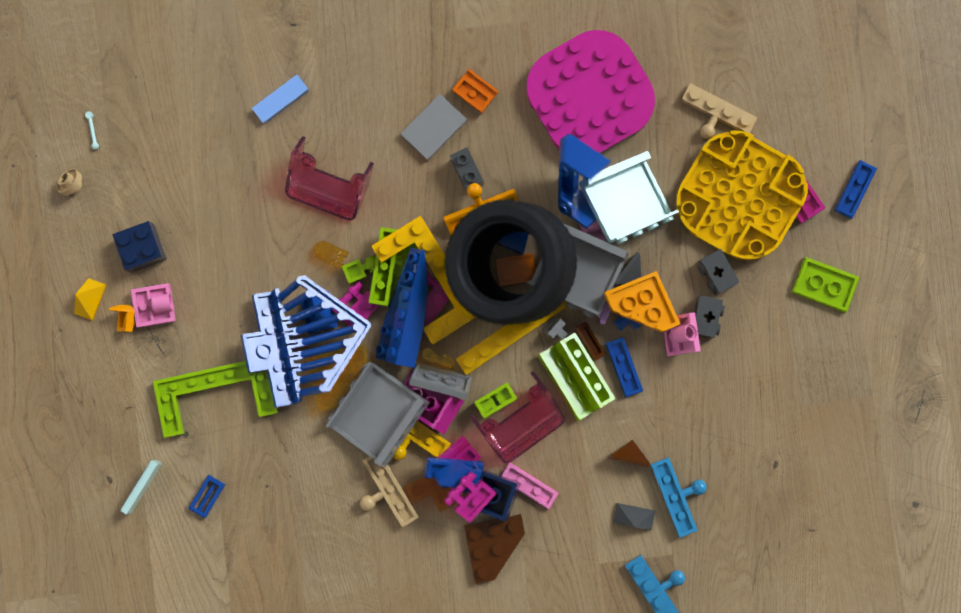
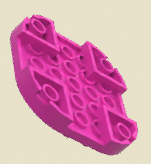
[526,30,655,154]

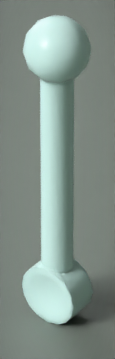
[85,111,99,150]

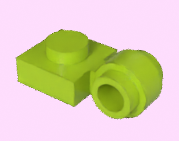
[342,255,376,284]

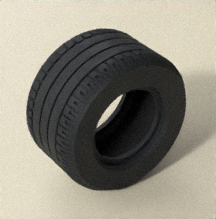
[445,200,577,325]

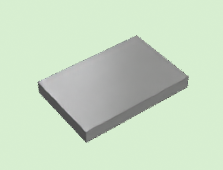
[400,94,467,161]
[409,363,472,400]

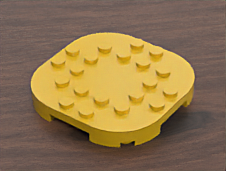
[676,130,808,261]

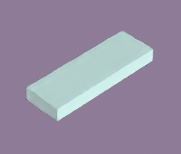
[121,460,162,515]

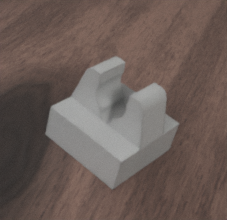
[543,317,568,340]

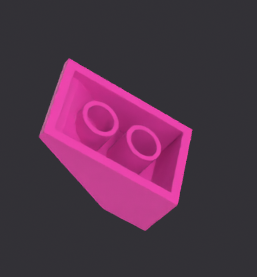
[403,370,464,434]

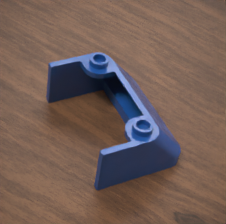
[558,134,611,229]

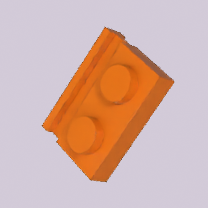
[452,68,499,114]
[495,253,536,287]

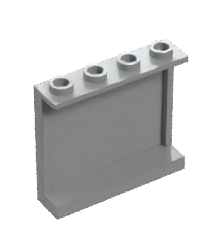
[528,223,628,318]
[326,362,430,467]

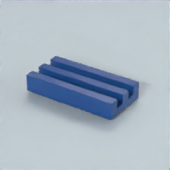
[188,475,226,518]

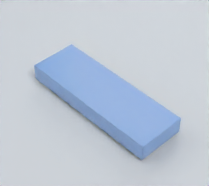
[252,75,309,124]

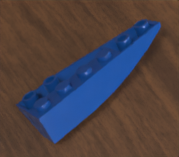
[375,248,427,368]

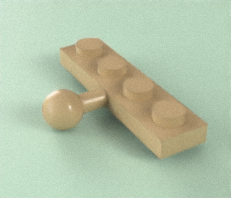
[681,83,758,139]
[360,456,419,528]

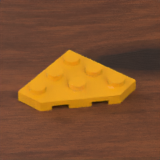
[603,271,680,333]

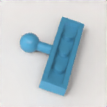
[650,457,707,538]
[625,554,685,613]

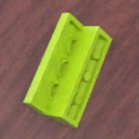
[369,227,417,308]
[537,333,615,421]

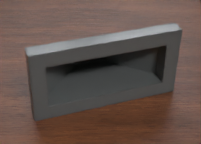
[614,252,641,286]
[613,503,655,530]

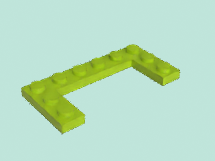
[153,361,279,438]

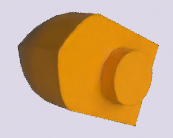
[108,304,135,332]

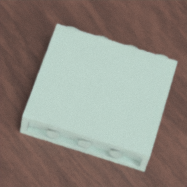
[579,151,679,245]

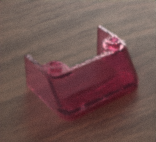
[285,136,374,220]
[470,371,565,463]

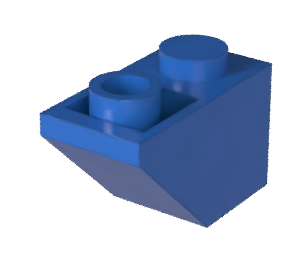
[433,459,482,493]

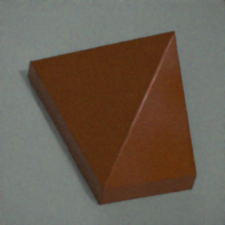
[573,322,606,362]
[609,440,650,467]

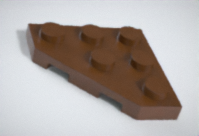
[464,514,525,584]

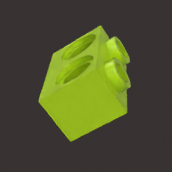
[474,382,517,418]

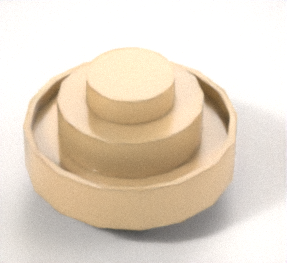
[57,169,82,196]

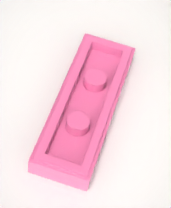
[501,462,559,510]

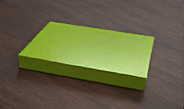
[791,257,860,313]

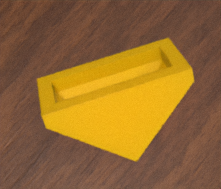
[74,278,107,320]

